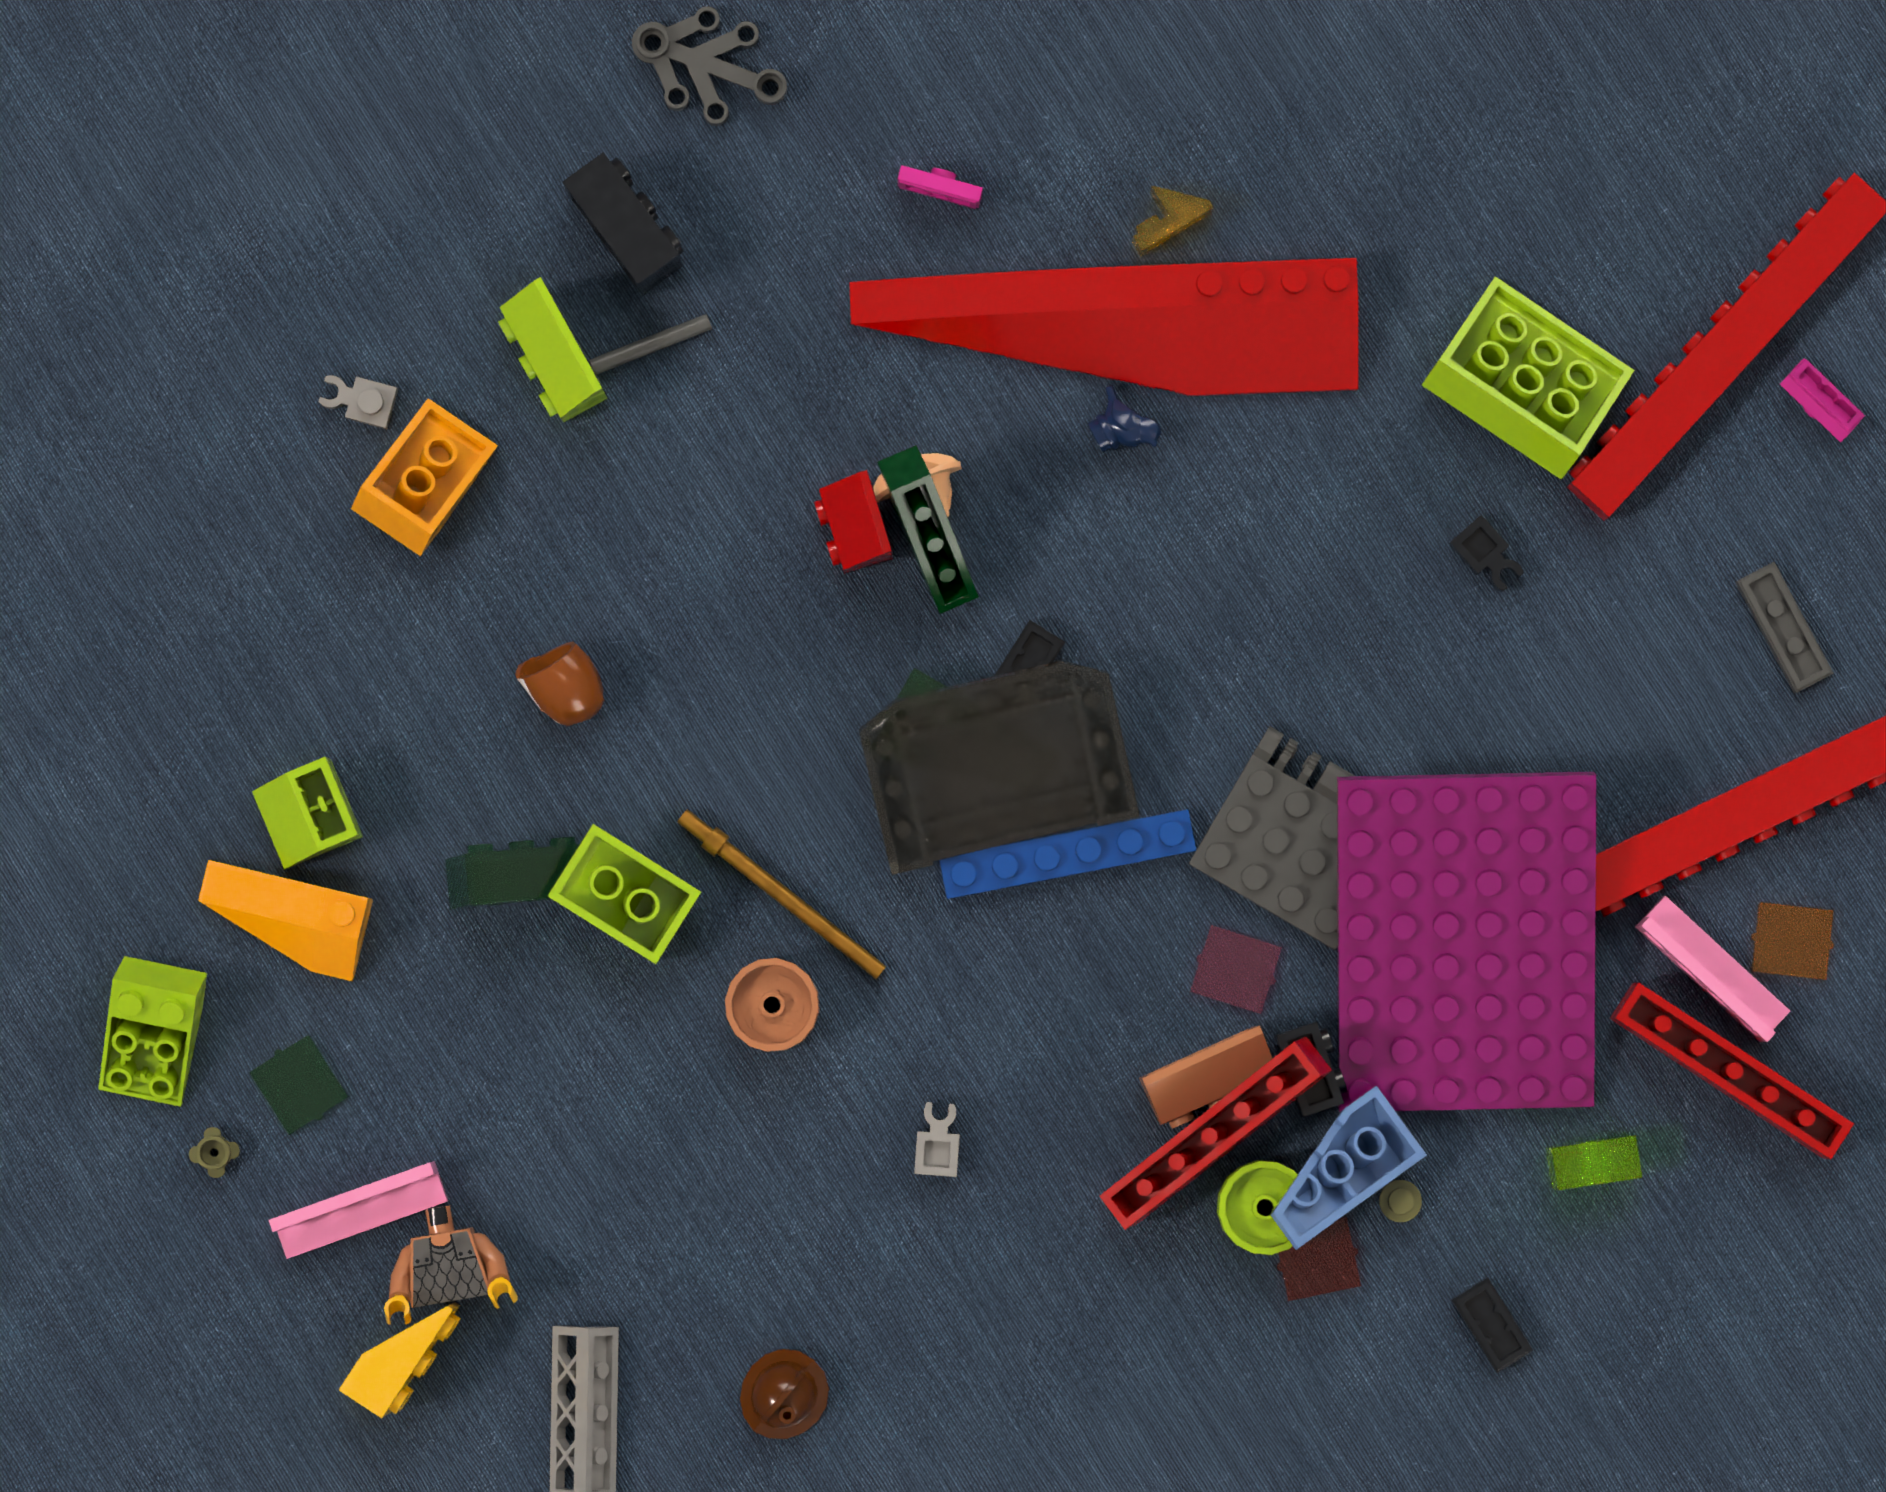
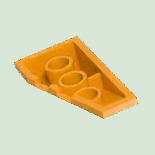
[198,860,373,982]

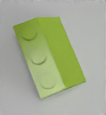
[498,277,608,423]

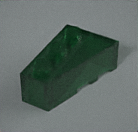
[445,837,579,910]

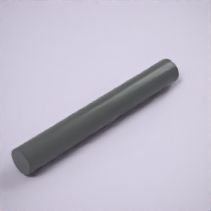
[589,314,712,375]

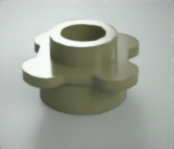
[189,1127,240,1178]

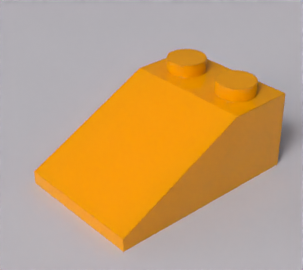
[351,398,498,556]

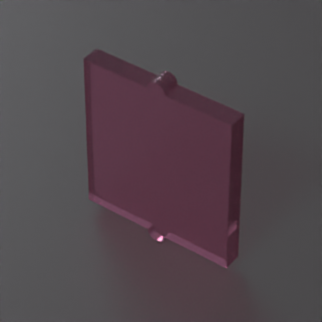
[1190,925,1282,1014]

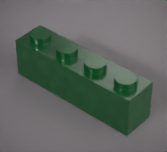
[877,445,979,614]

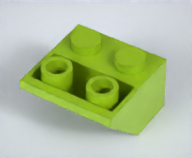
[252,756,363,870]

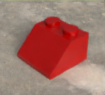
[814,470,893,574]

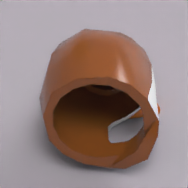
[515,641,604,726]

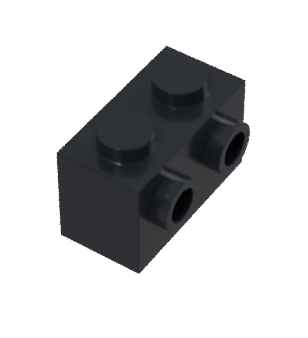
[1274,1022,1348,1117]

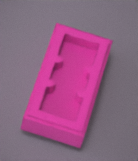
[897,165,983,209]
[1780,358,1865,443]

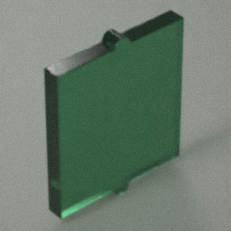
[249,1035,349,1135]

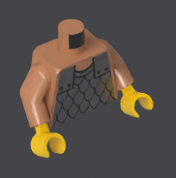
[384,1205,518,1325]

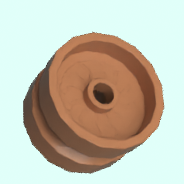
[725,958,820,1052]

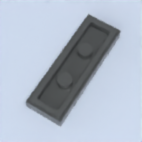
[1735,562,1834,694]

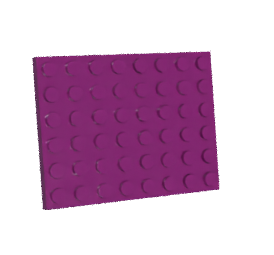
[1337,772,1596,1112]

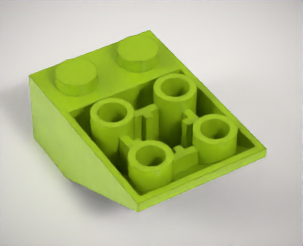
[98,956,207,1107]

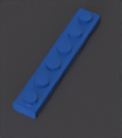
[939,809,1196,899]

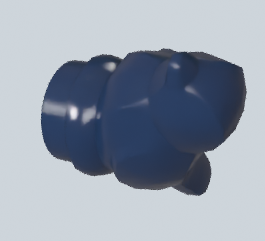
[1087,385,1161,453]

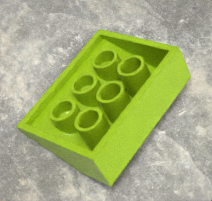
[1422,276,1635,480]

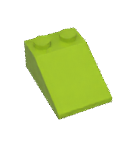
[547,824,701,964]

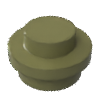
[1379,1180,1422,1222]

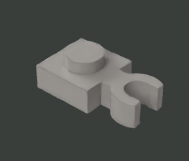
[319,375,398,430]
[914,1102,960,1177]

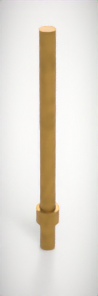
[677,809,886,979]

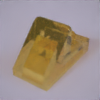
[1131,186,1214,257]

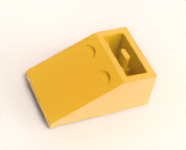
[339,1302,461,1418]

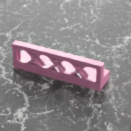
[1635,896,1790,1042]
[269,1161,448,1259]

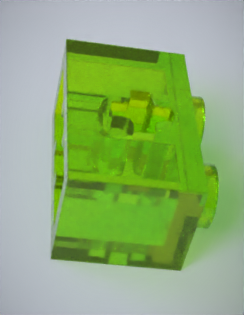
[1546,1135,1642,1190]

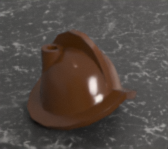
[740,1349,829,1439]

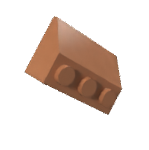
[1139,1025,1273,1129]

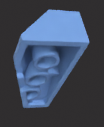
[1271,1086,1427,1250]

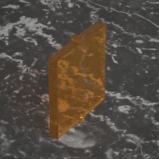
[1751,902,1834,980]

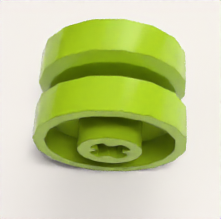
[1217,1160,1298,1255]

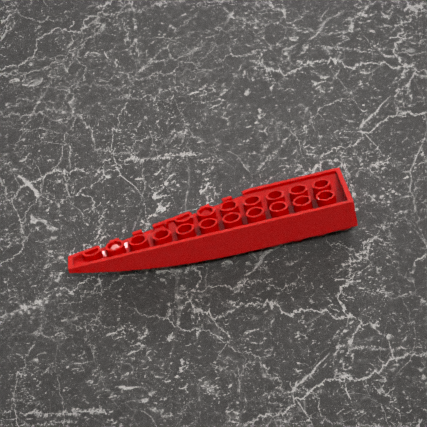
[849,258,1358,396]

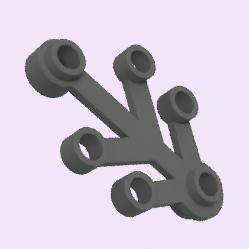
[632,6,787,126]

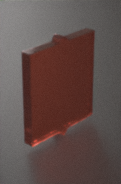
[1276,1217,1361,1301]

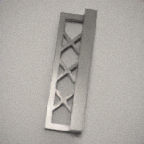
[549,1325,619,1492]

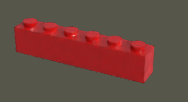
[1609,982,1854,1160]
[1099,1037,1332,1230]

